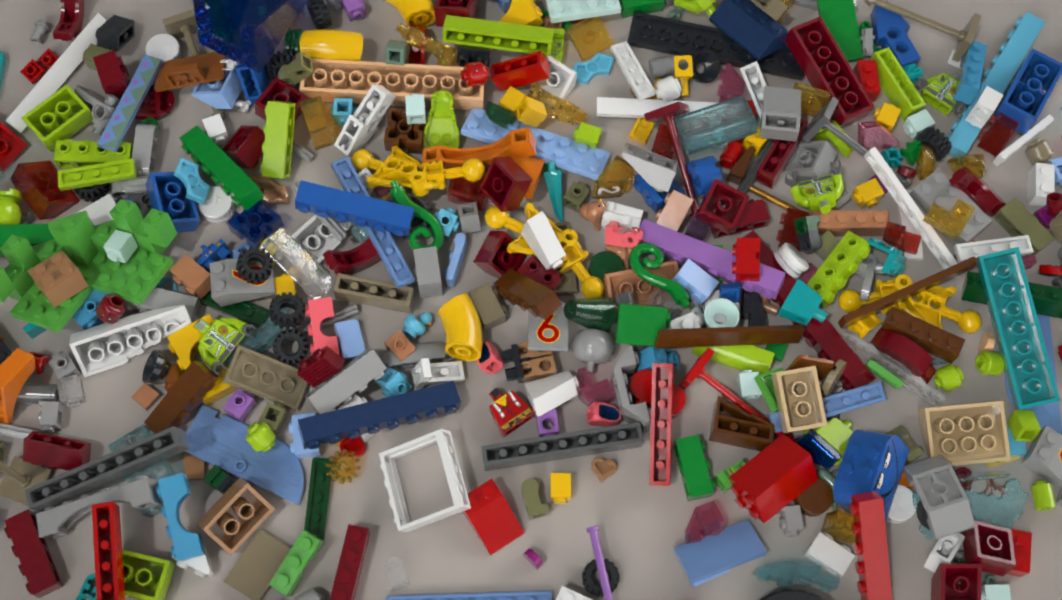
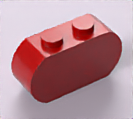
[628,369,686,419]

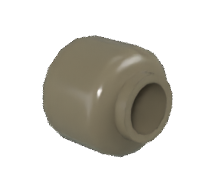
[1025,138,1054,165]

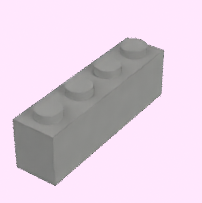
[124,287,202,324]

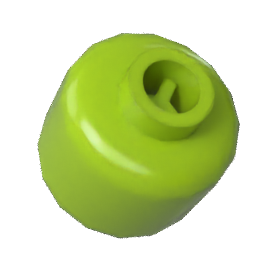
[975,350,1005,376]
[933,364,964,392]
[245,422,276,452]

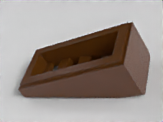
[726,146,755,185]

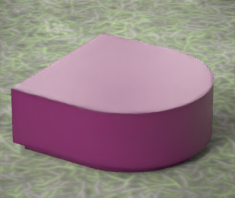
[523,548,543,570]

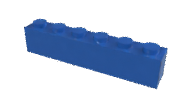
[295,180,414,236]

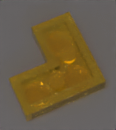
[922,199,975,240]

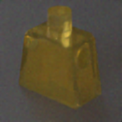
[820,510,856,545]

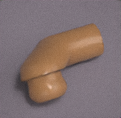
[758,293,779,316]

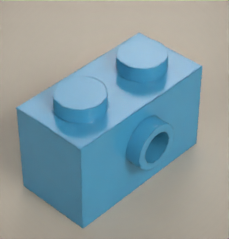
[72,290,107,330]

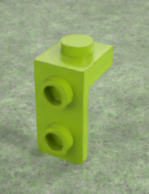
[813,120,853,158]

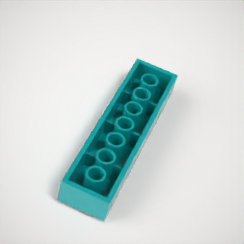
[976,247,1060,410]

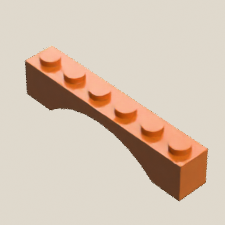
[422,127,536,169]

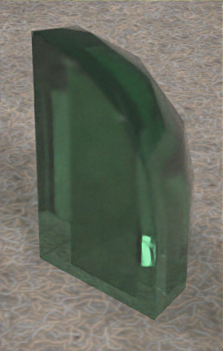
[486,101,517,129]

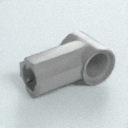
[112,176,148,199]

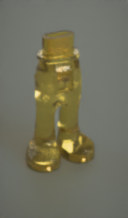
[395,23,457,66]
[527,82,587,125]

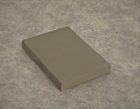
[223,529,291,600]

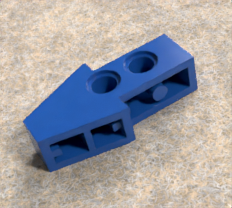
[870,1,921,68]

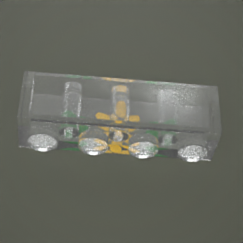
[261,227,336,299]

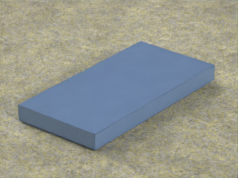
[674,519,766,584]

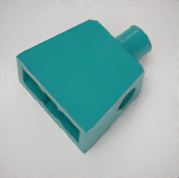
[777,279,828,326]

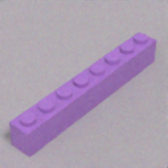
[638,219,786,300]

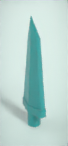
[543,161,564,223]

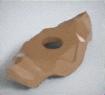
[248,175,289,204]

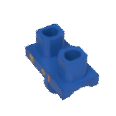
[196,239,233,273]

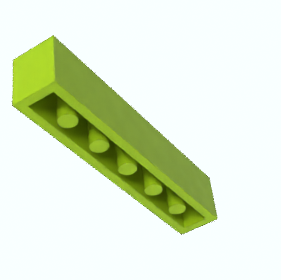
[443,15,554,56]

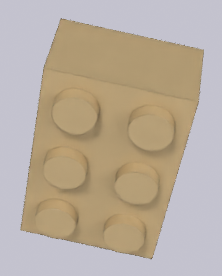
[772,366,827,433]

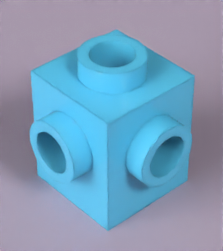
[330,98,357,127]
[431,207,461,238]
[376,367,412,397]

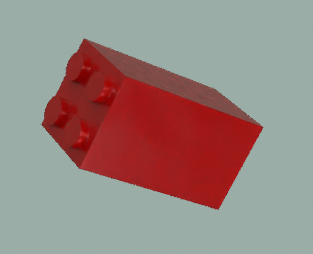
[729,434,818,523]

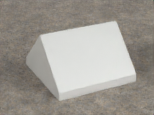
[530,56,577,104]

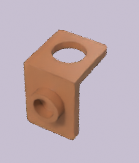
[384,330,416,361]

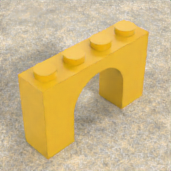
[167,314,239,406]

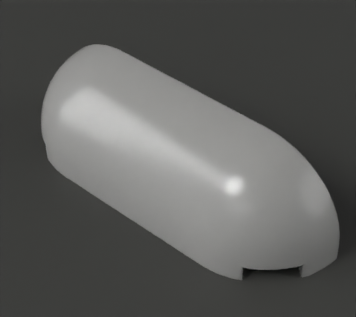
[381,341,456,372]

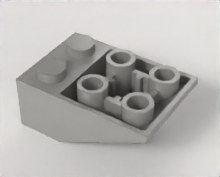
[759,86,801,142]

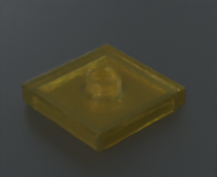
[565,16,614,61]
[793,82,831,117]

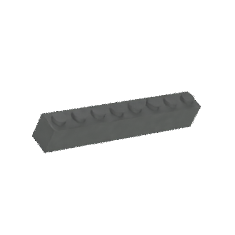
[481,422,644,471]
[25,426,189,511]

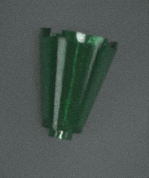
[563,296,618,333]

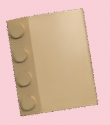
[918,401,1011,466]

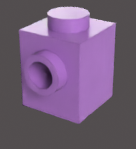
[223,388,257,423]

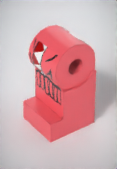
[605,221,643,248]

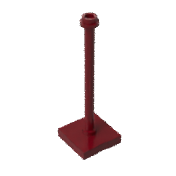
[644,102,699,221]

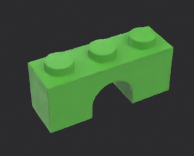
[269,530,325,596]

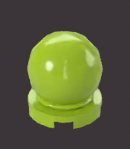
[0,188,22,225]

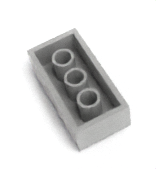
[910,168,992,246]
[304,349,387,414]

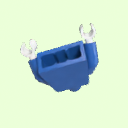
[220,54,271,112]

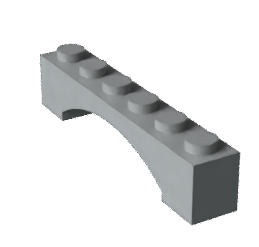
[36,476,161,540]

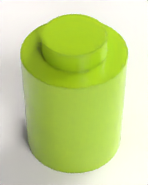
[1030,480,1057,511]

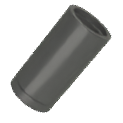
[16,384,62,404]

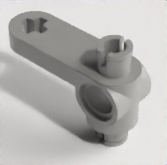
[74,85,118,135]
[855,253,885,301]

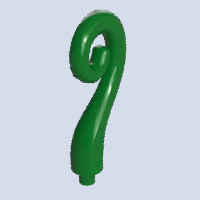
[389,180,444,252]
[629,243,690,309]

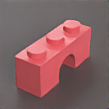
[305,297,340,356]

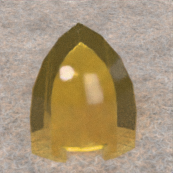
[916,145,936,180]

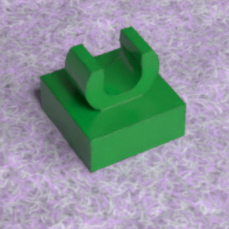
[900,139,924,166]

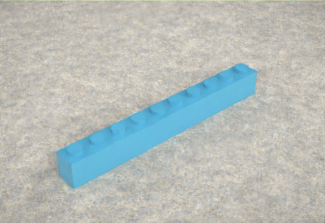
[946,12,1045,162]

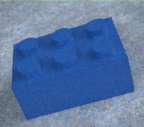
[145,172,200,233]

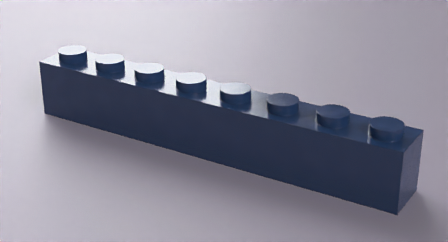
[298,381,461,449]

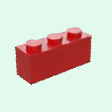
[491,51,550,92]

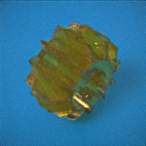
[326,449,361,484]

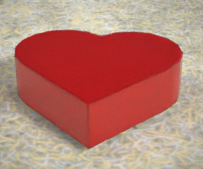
[340,437,366,457]

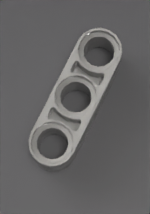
[132,124,159,177]

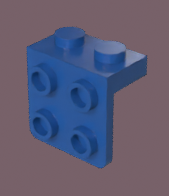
[634,174,684,213]

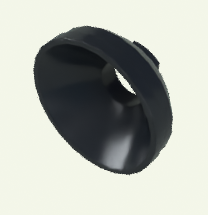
[692,50,720,83]
[142,349,170,385]

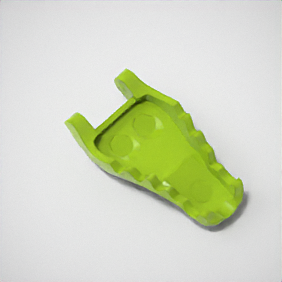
[423,91,459,149]

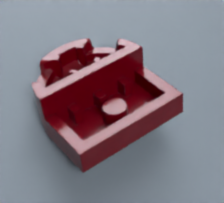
[135,83,175,121]

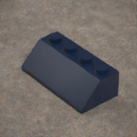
[709,0,788,61]

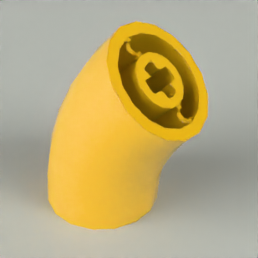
[384,0,436,27]
[300,29,363,61]
[437,293,483,361]

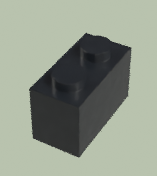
[95,15,134,52]

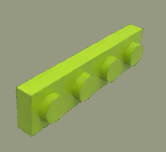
[57,158,137,191]

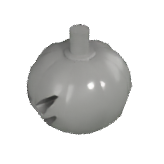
[571,329,615,373]

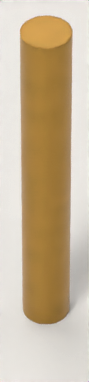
[749,185,801,216]

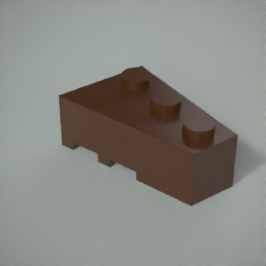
[709,396,775,452]

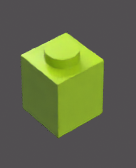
[573,122,602,149]
[1007,410,1041,442]

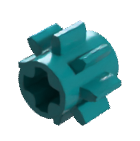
[903,63,924,85]
[881,146,904,169]

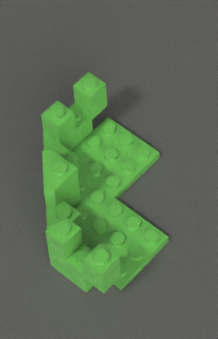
[0,199,178,333]

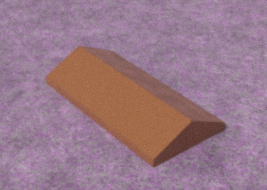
[604,260,679,312]

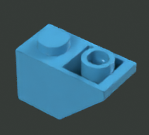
[636,347,680,371]

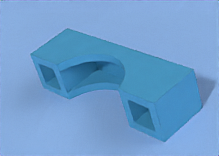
[953,41,987,105]
[156,473,206,562]

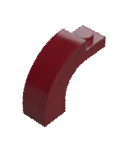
[52,0,84,41]
[949,167,1006,217]
[323,238,381,275]
[869,329,935,386]

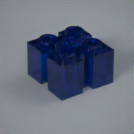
[226,201,284,249]

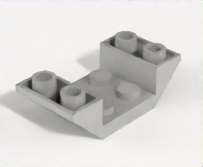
[610,346,651,432]
[903,455,975,540]

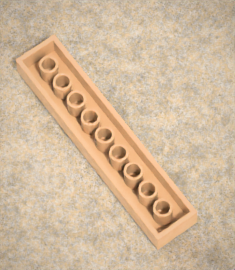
[299,58,485,110]

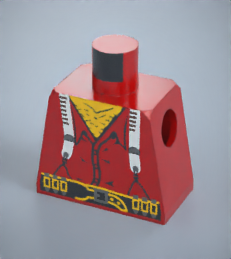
[489,387,534,438]

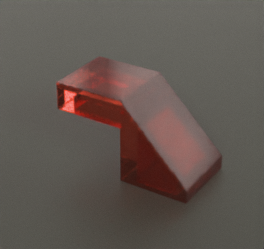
[882,221,921,255]

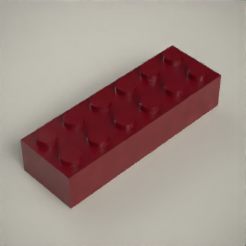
[785,16,875,127]

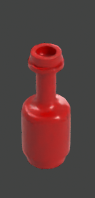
[719,124,751,169]

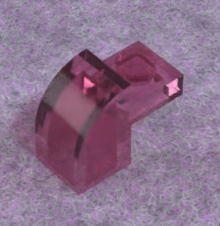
[576,367,615,406]

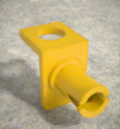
[673,55,693,97]

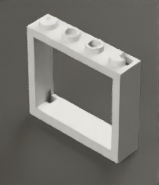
[379,429,471,532]

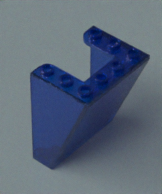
[193,0,308,73]

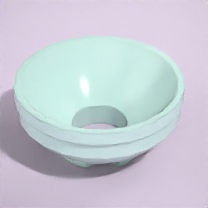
[704,298,740,328]

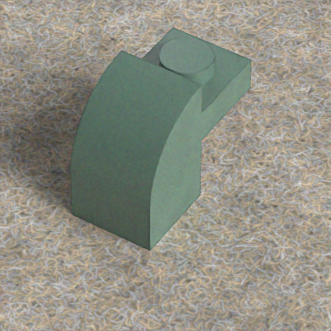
[385,40,410,66]

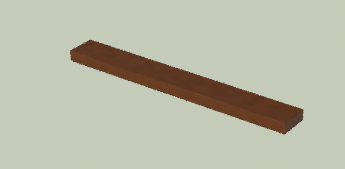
[838,257,977,329]
[654,325,805,348]

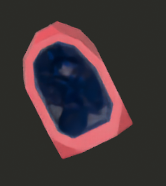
[477,341,503,374]
[586,402,622,427]

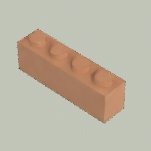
[810,210,889,237]

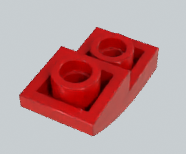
[20,48,59,84]

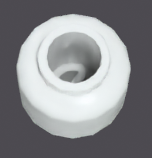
[655,76,682,102]

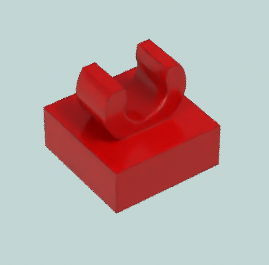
[30,352,51,375]

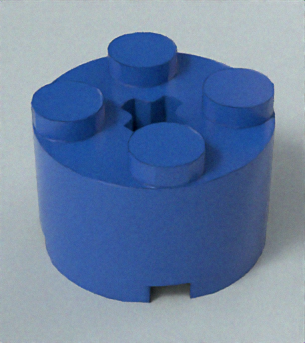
[686,156,723,197]

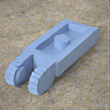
[443,233,468,288]

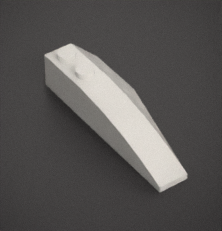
[282,167,374,269]
[69,304,192,377]

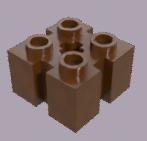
[384,108,426,154]

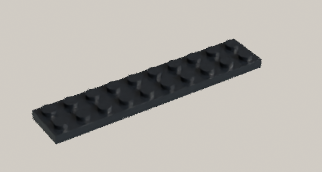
[627,11,804,80]

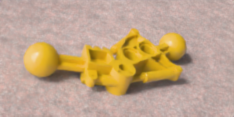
[351,146,485,197]
[485,203,605,301]
[838,274,982,334]

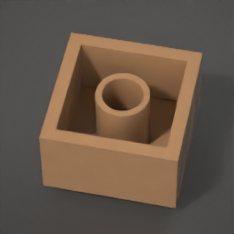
[27,250,88,307]

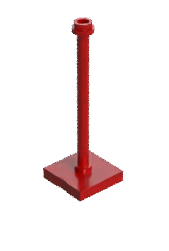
[678,347,794,440]

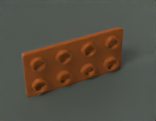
[154,50,227,92]

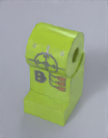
[551,28,565,63]

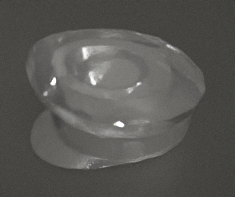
[647,289,684,320]

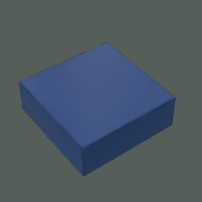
[719,283,740,303]

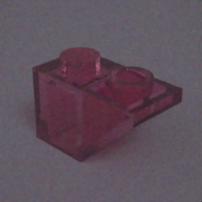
[717,63,745,104]
[858,121,900,151]
[685,500,724,544]

